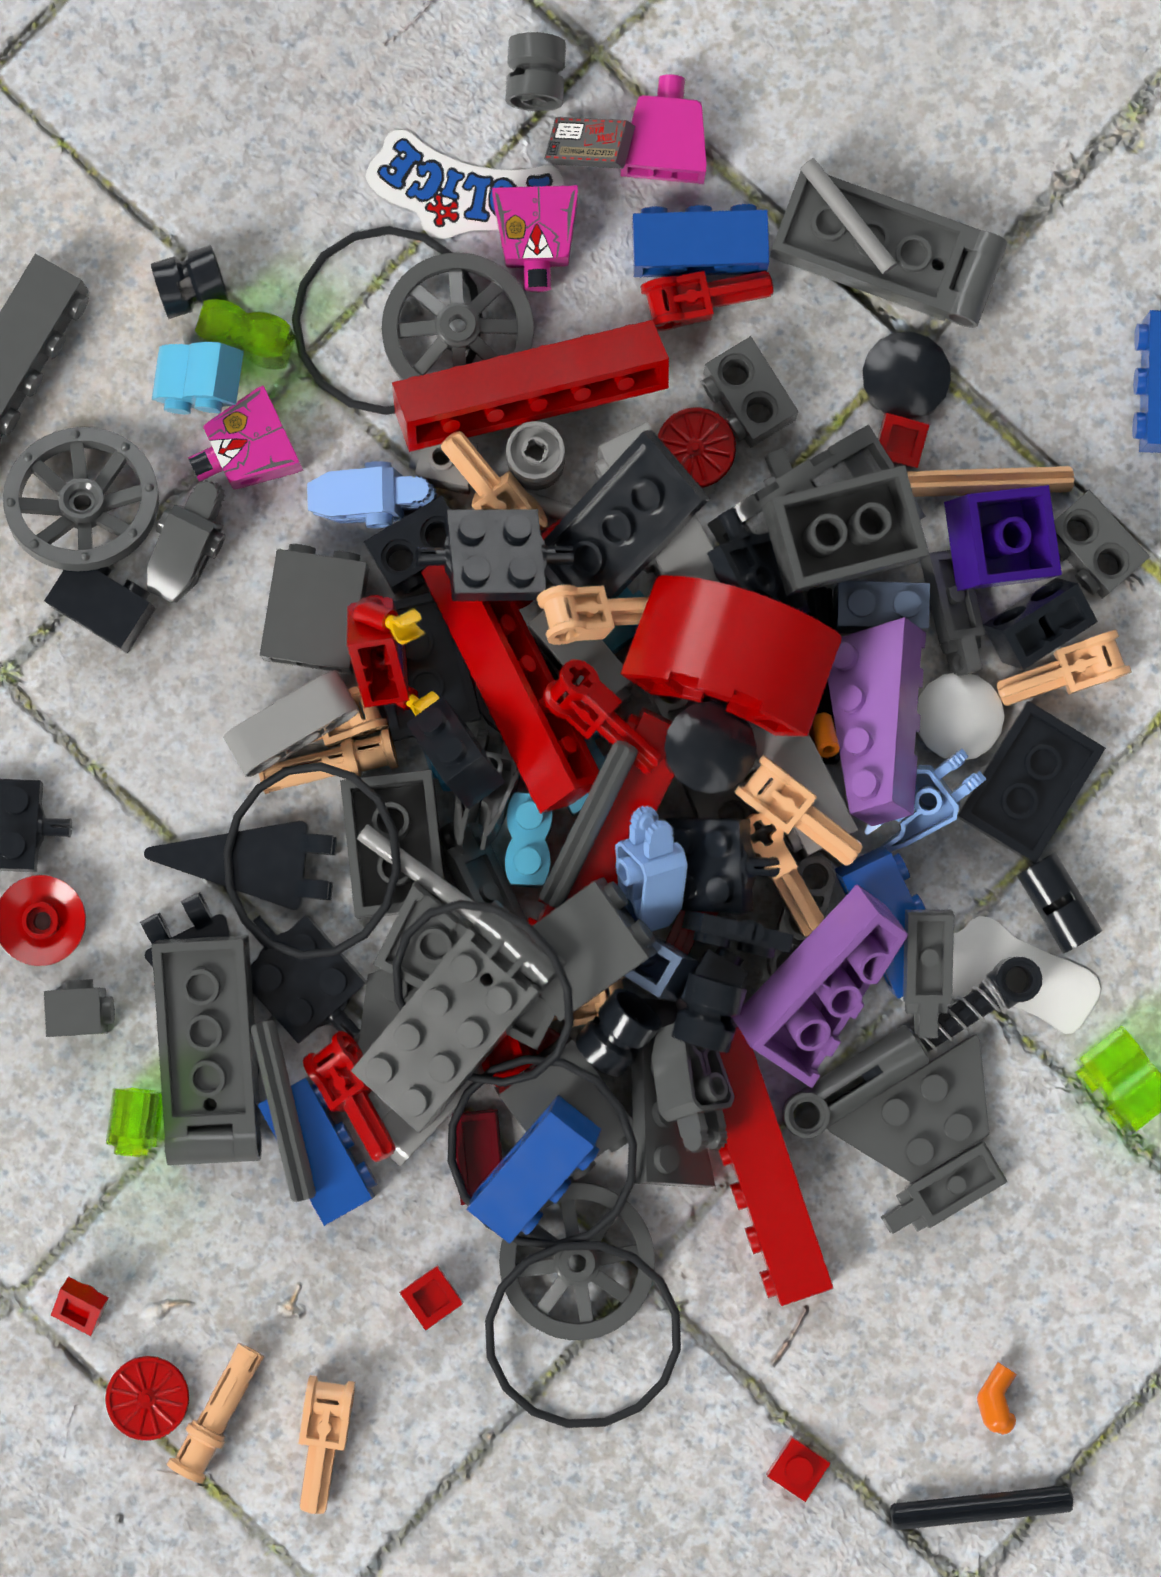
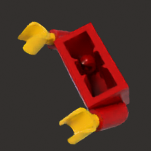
[347,595,440,716]

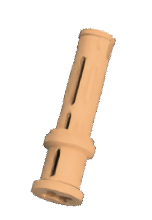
[259,728,399,794]
[167,1343,264,1484]

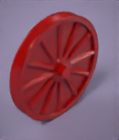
[657,407,736,488]
[105,1356,189,1441]

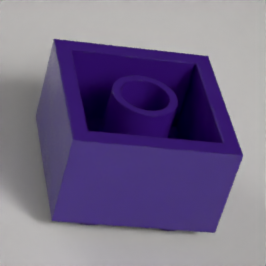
[944,485,1062,591]

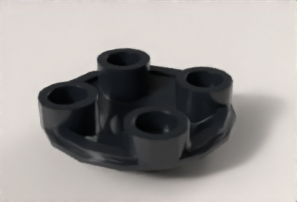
[862,331,951,419]
[664,701,757,794]

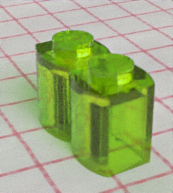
[195,299,295,370]
[1074,1025,1161,1132]
[105,1087,163,1157]

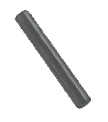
[540,740,638,908]
[251,1020,316,1202]

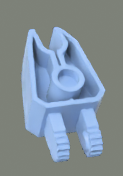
[307,461,438,529]
[864,749,986,852]
[615,805,688,932]

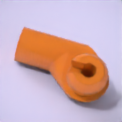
[809,712,840,758]
[977,1362,1017,1435]

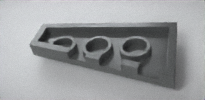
[373,882,555,1050]
[631,998,716,1188]

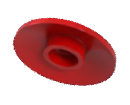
[0,875,86,966]

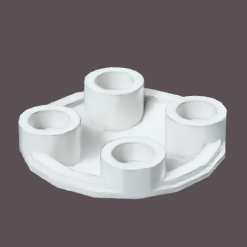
[916,673,1005,760]

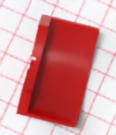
[620,575,841,736]

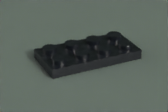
[544,430,711,599]

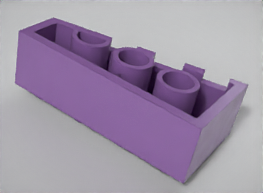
[828,617,926,826]
[732,884,908,1088]

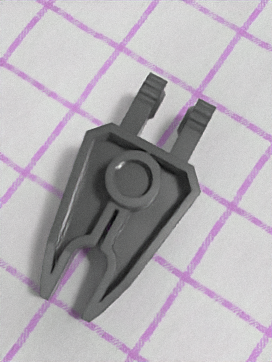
[147,480,226,603]
[453,728,520,850]
[652,1023,735,1153]

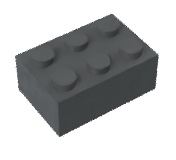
[762,465,930,596]
[340,770,445,919]

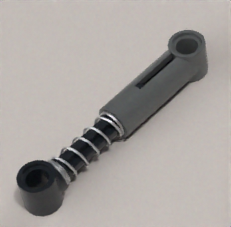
[782,957,1042,1138]

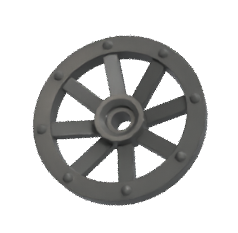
[382,252,534,380]
[3,427,159,571]
[499,1182,655,1340]

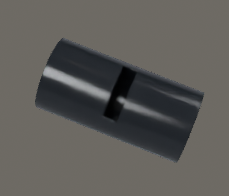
[1016,852,1103,954]

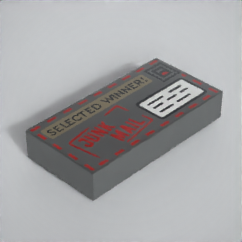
[544,117,635,169]

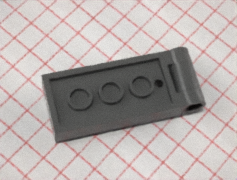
[770,171,1008,328]
[351,900,567,1133]
[151,935,262,1165]

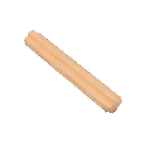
[907,466,1074,497]

